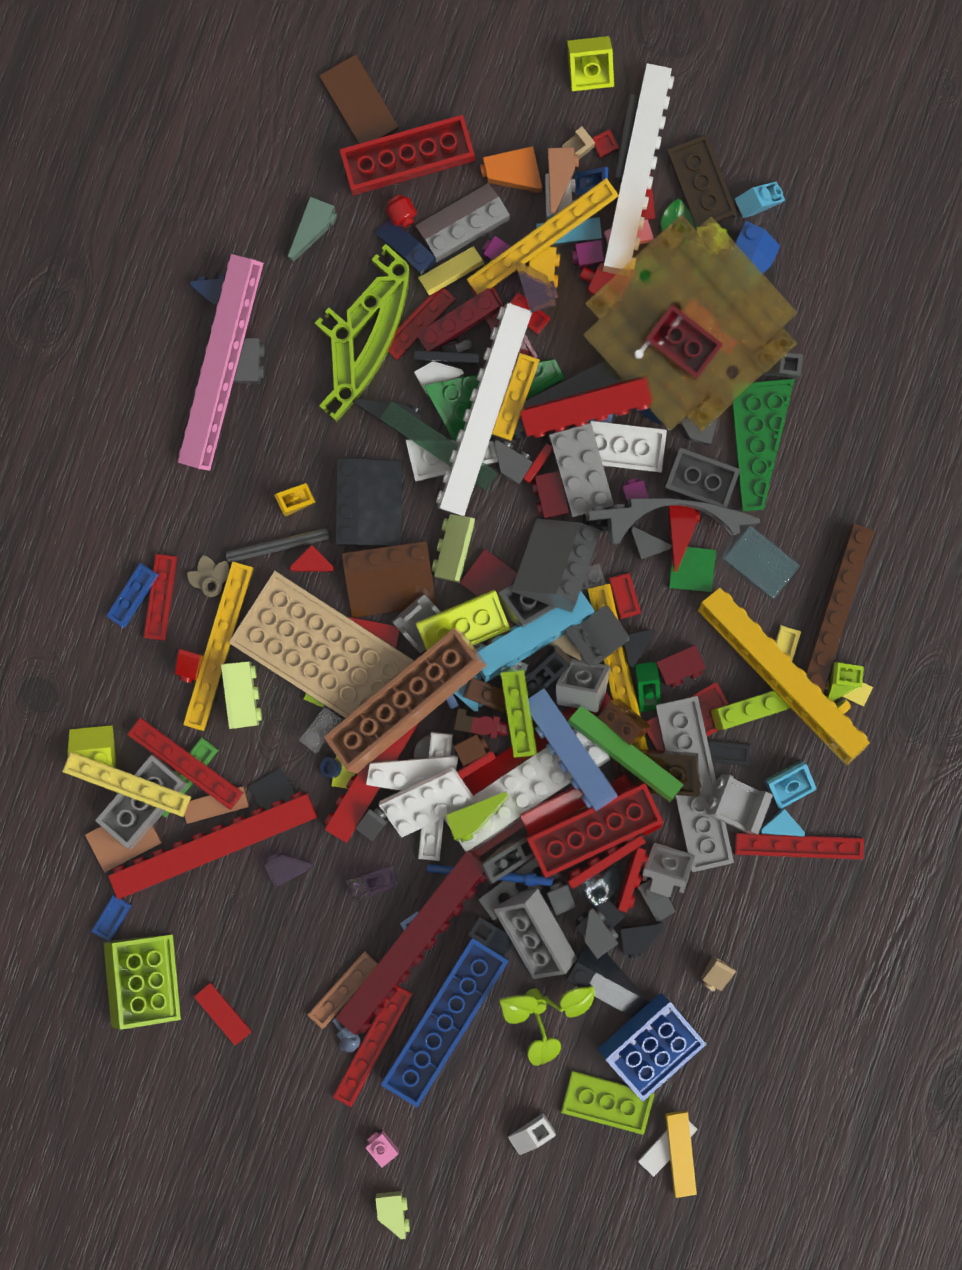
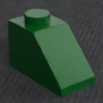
[635,662,661,712]

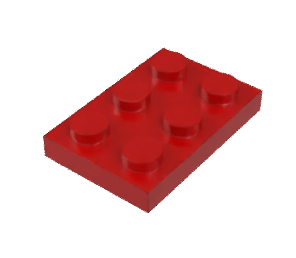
[615,847,648,912]

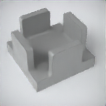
[392,593,440,654]
[642,843,695,897]

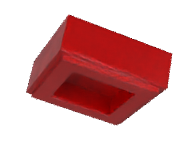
[592,129,619,159]

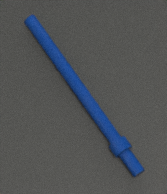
[427,864,553,886]

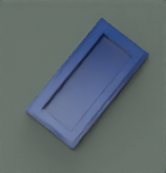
[91,894,132,941]

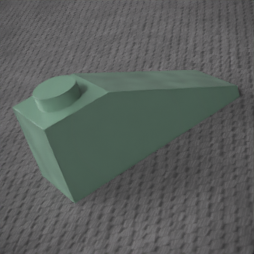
[288,197,337,262]

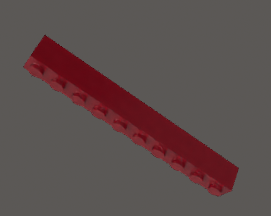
[335,851,487,1035]

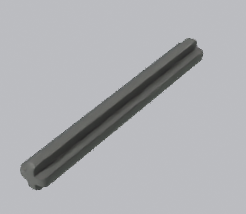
[226,528,330,563]

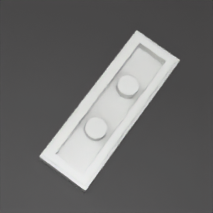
[638,1121,698,1176]

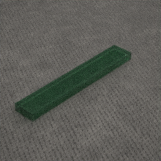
[380,401,498,491]

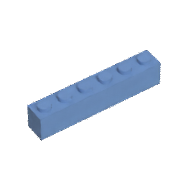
[528,689,618,811]

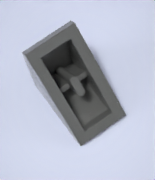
[631,527,672,560]

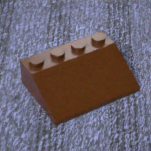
[342,541,436,618]

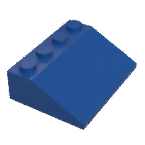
[597,993,707,1102]

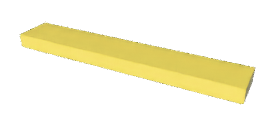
[62,752,191,817]

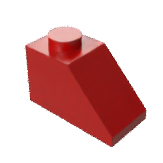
[175,649,204,683]

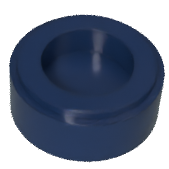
[320,757,342,778]

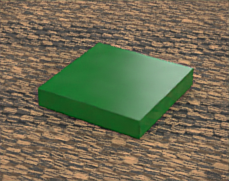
[669,547,716,593]

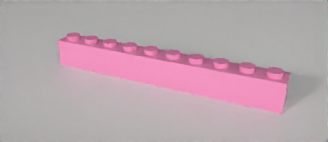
[178,254,264,471]

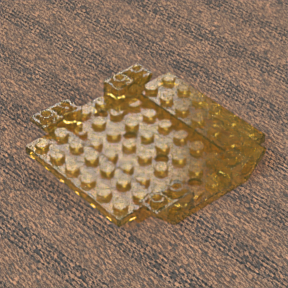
[583,214,798,432]

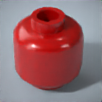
[386,195,417,228]

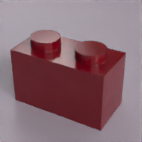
[531,471,569,519]
[656,645,706,688]

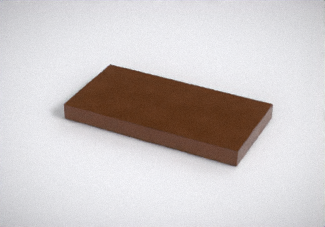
[319,54,399,144]

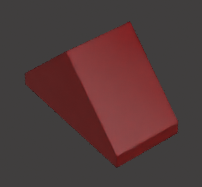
[290,545,335,572]

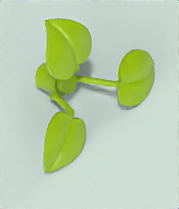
[499,985,595,1066]

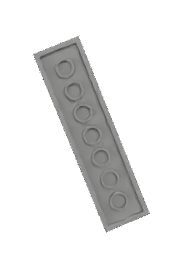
[655,696,734,872]

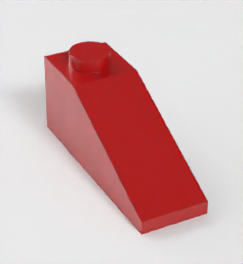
[668,506,700,572]

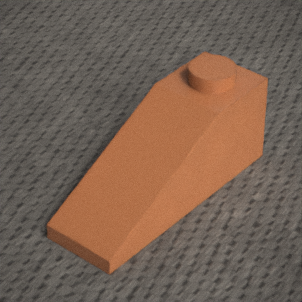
[548,147,579,217]

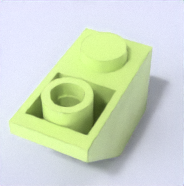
[376,1191,410,1239]

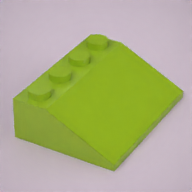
[103,934,181,1030]

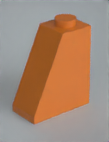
[480,146,542,193]

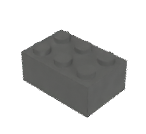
[664,448,740,508]

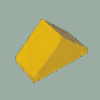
[274,483,315,516]

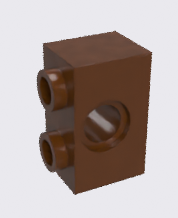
[598,699,651,745]
[454,734,488,766]

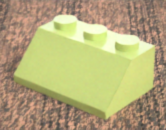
[431,514,475,583]
[221,662,262,729]

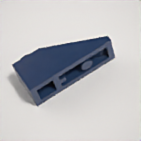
[375,219,436,276]

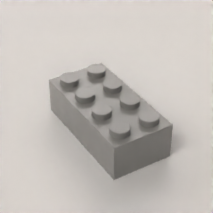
[549,420,614,517]
[95,755,188,849]

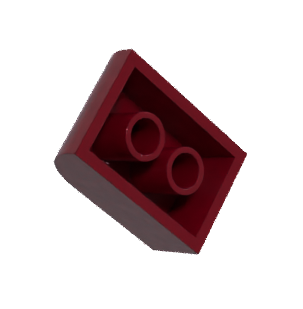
[645,304,723,380]

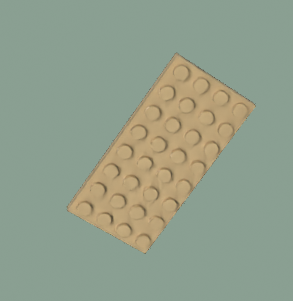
[229,571,415,718]

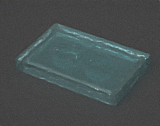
[724,526,800,599]

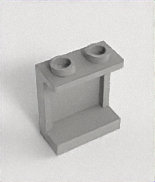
[706,774,773,834]

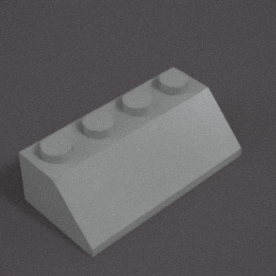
[415,183,510,263]
[493,889,577,979]

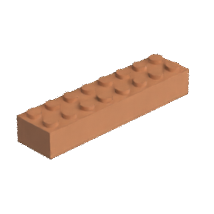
[324,628,487,774]

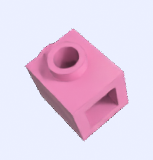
[366,1131,399,1167]

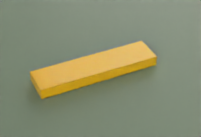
[492,353,540,441]
[665,1110,697,1198]

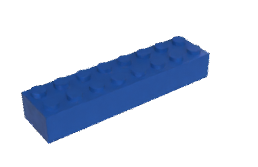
[381,937,509,1108]

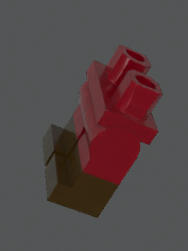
[454,708,510,738]

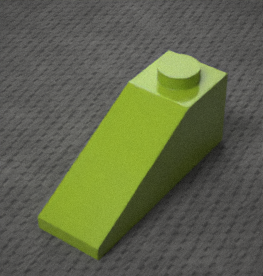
[446,791,510,843]

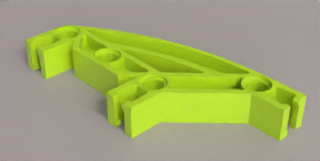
[315,244,410,422]

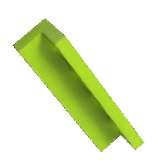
[501,668,537,757]

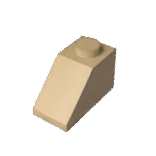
[701,956,736,991]

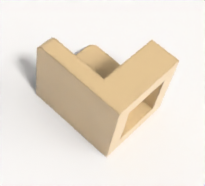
[562,127,595,159]

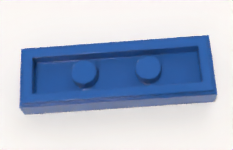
[106,563,159,628]

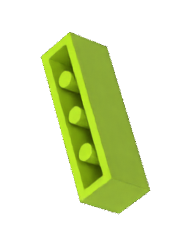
[710,690,791,731]

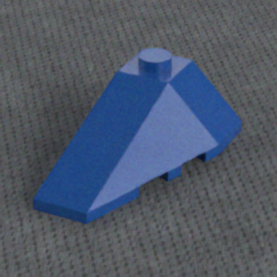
[708,221,780,311]

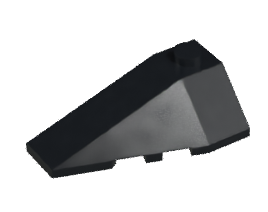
[566,943,650,1017]

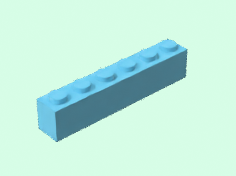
[476,590,594,683]

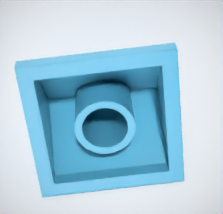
[763,760,817,810]

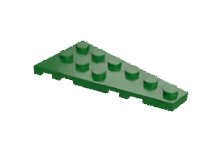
[423,358,565,440]
[730,379,795,512]

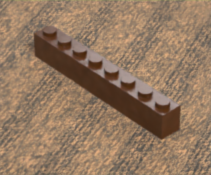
[804,524,875,693]

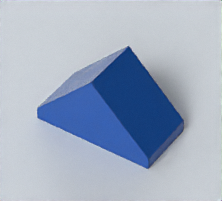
[574,167,608,195]

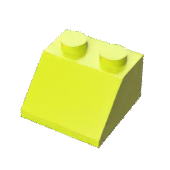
[567,36,614,91]
[68,725,117,768]

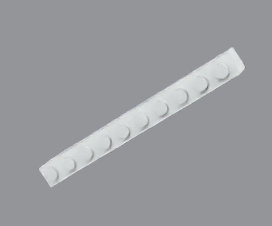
[603,63,674,277]
[436,303,532,516]

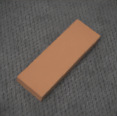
[184,786,249,824]

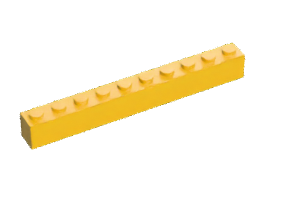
[698,588,870,765]

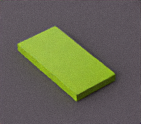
[561,1070,655,1135]

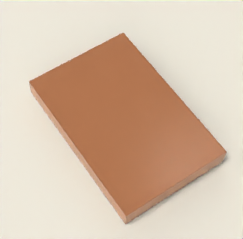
[85,826,162,873]

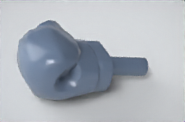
[332,1018,360,1052]

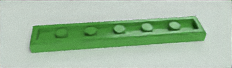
[567,706,684,802]

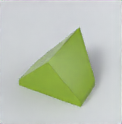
[827,662,864,701]

